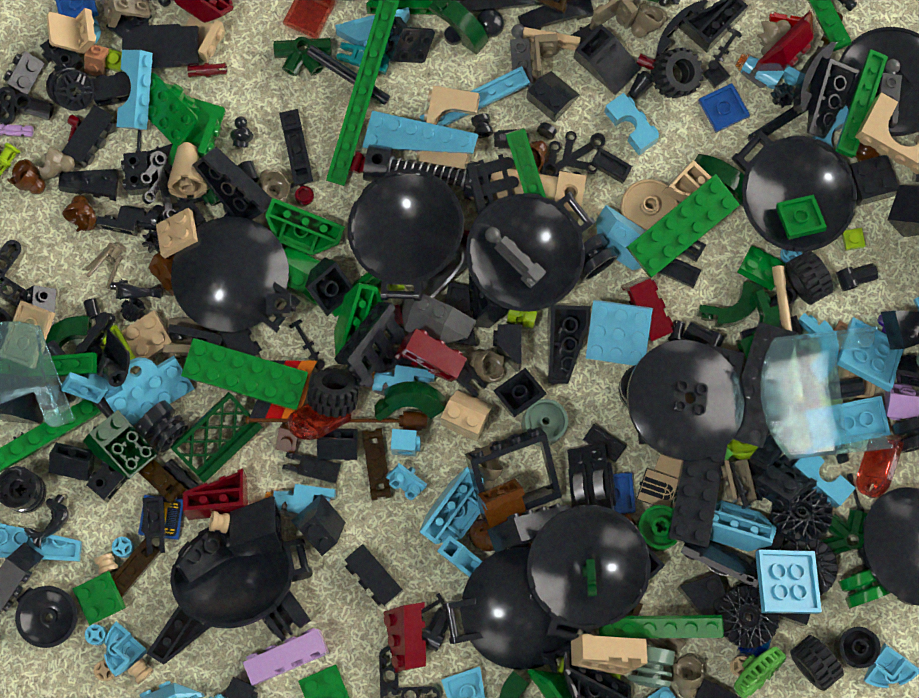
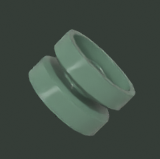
[521,399,568,446]

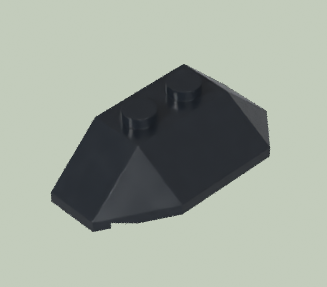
[563,652,631,698]

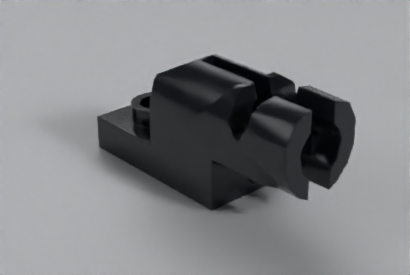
[96,205,161,236]

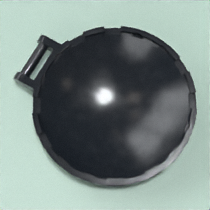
[732,130,857,252]
[348,169,464,301]
[466,191,596,312]
[171,216,301,333]
[862,487,919,606]
[527,505,651,641]
[170,527,313,629]
[442,547,579,670]

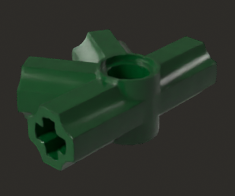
[273,36,332,77]
[821,509,867,555]

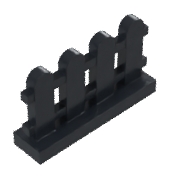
[465,154,519,216]
[334,302,406,387]

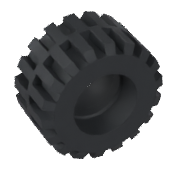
[651,47,704,99]
[786,251,834,305]
[308,367,359,418]
[790,635,844,691]

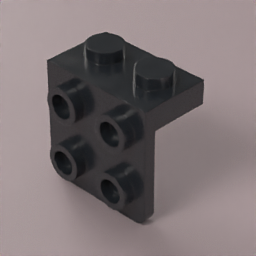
[385,16,435,63]

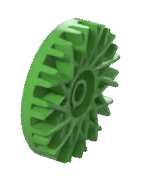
[733,646,787,698]

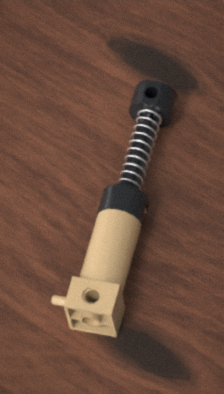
[363,144,586,222]

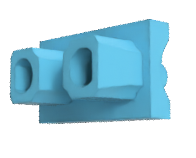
[386,463,427,500]

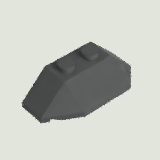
[400,290,476,344]

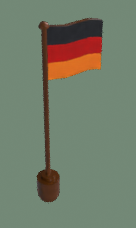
[245,360,427,431]

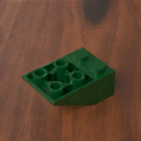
[83,410,158,479]

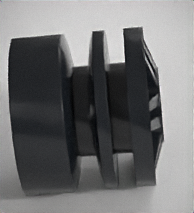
[46,66,94,111]
[135,400,190,454]
[0,466,47,514]
[262,590,311,642]

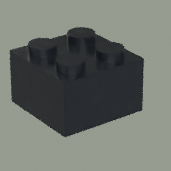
[849,155,899,206]

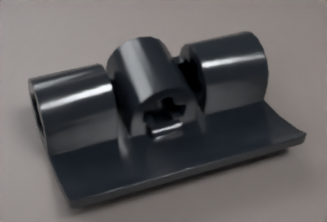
[88,327,130,387]

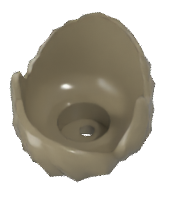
[631,1,665,38]
[757,20,791,55]
[36,147,75,179]
[259,169,290,202]
[467,350,505,383]
[478,457,503,491]
[671,655,704,698]

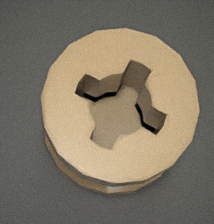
[209,511,230,533]
[94,553,119,575]
[730,656,748,677]
[127,658,154,684]
[94,660,115,681]

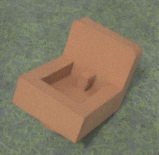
[84,45,109,76]

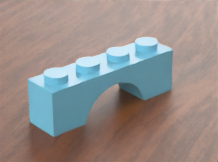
[116,50,153,130]

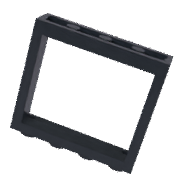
[465,427,562,525]

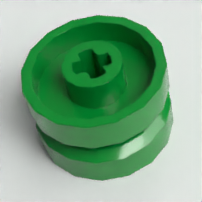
[636,505,678,552]
[838,569,891,609]

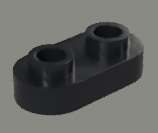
[0,86,17,125]

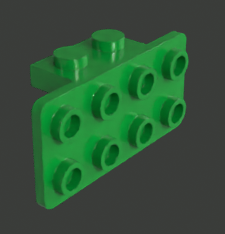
[148,73,200,147]
[168,98,226,166]

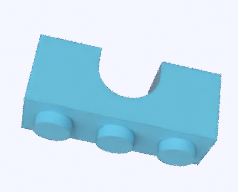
[604,93,659,155]
[791,448,856,508]

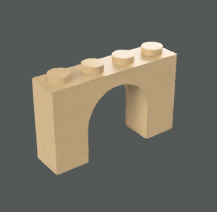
[417,85,480,171]
[855,92,919,174]

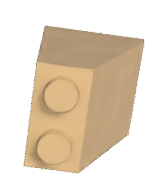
[441,390,493,441]

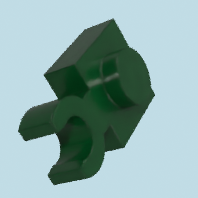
[582,559,597,597]

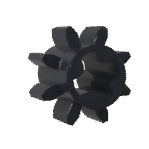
[770,82,794,108]
[142,229,160,253]
[120,298,146,322]

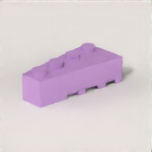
[243,628,329,686]

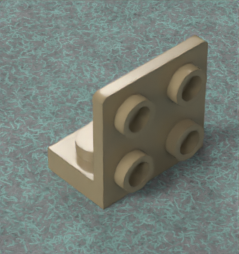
[589,0,638,30]
[530,33,558,82]

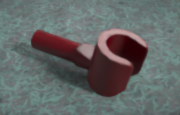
[67,114,81,142]

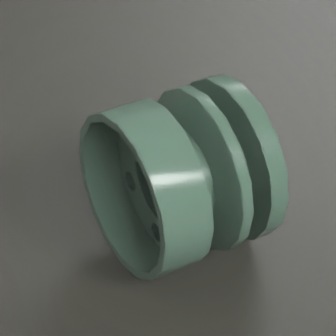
[628,646,675,688]

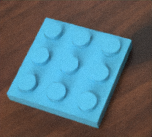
[586,300,653,366]
[836,317,903,392]
[755,550,822,614]

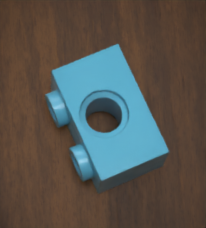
[391,429,421,457]

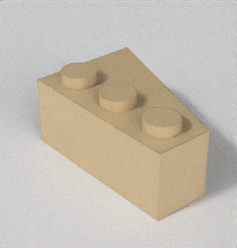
[662,160,711,202]
[571,634,648,675]

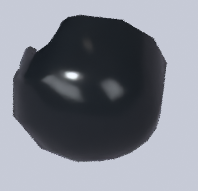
[476,9,505,38]

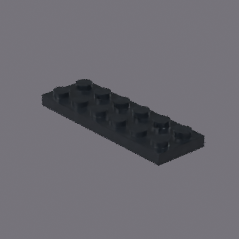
[733,322,798,448]

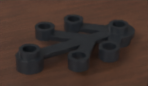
[540,131,605,177]
[138,151,191,221]

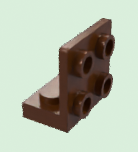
[478,478,526,528]

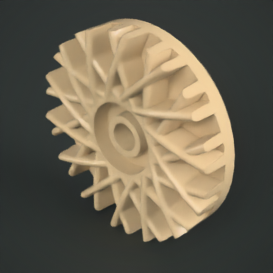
[620,179,678,230]

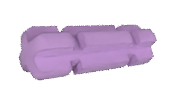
[0,124,34,137]

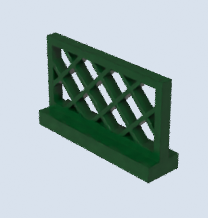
[170,392,263,483]

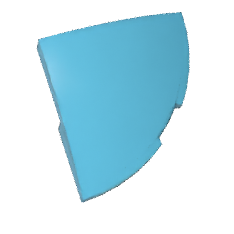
[104,621,147,677]
[863,643,919,688]

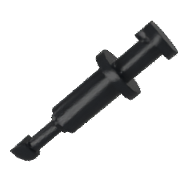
[729,462,752,509]

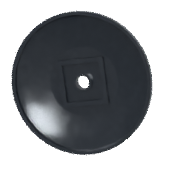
[839,27,919,136]
[627,340,744,461]

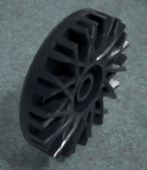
[771,489,833,542]
[781,539,837,595]
[717,586,780,649]

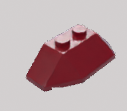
[174,0,234,23]
[754,10,814,71]

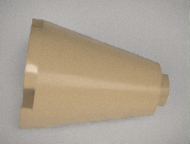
[168,142,207,198]

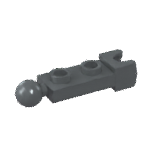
[510,24,533,92]
[879,59,902,129]
[485,227,546,288]

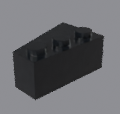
[679,0,748,53]
[469,272,510,328]
[677,573,726,639]
[146,606,210,665]

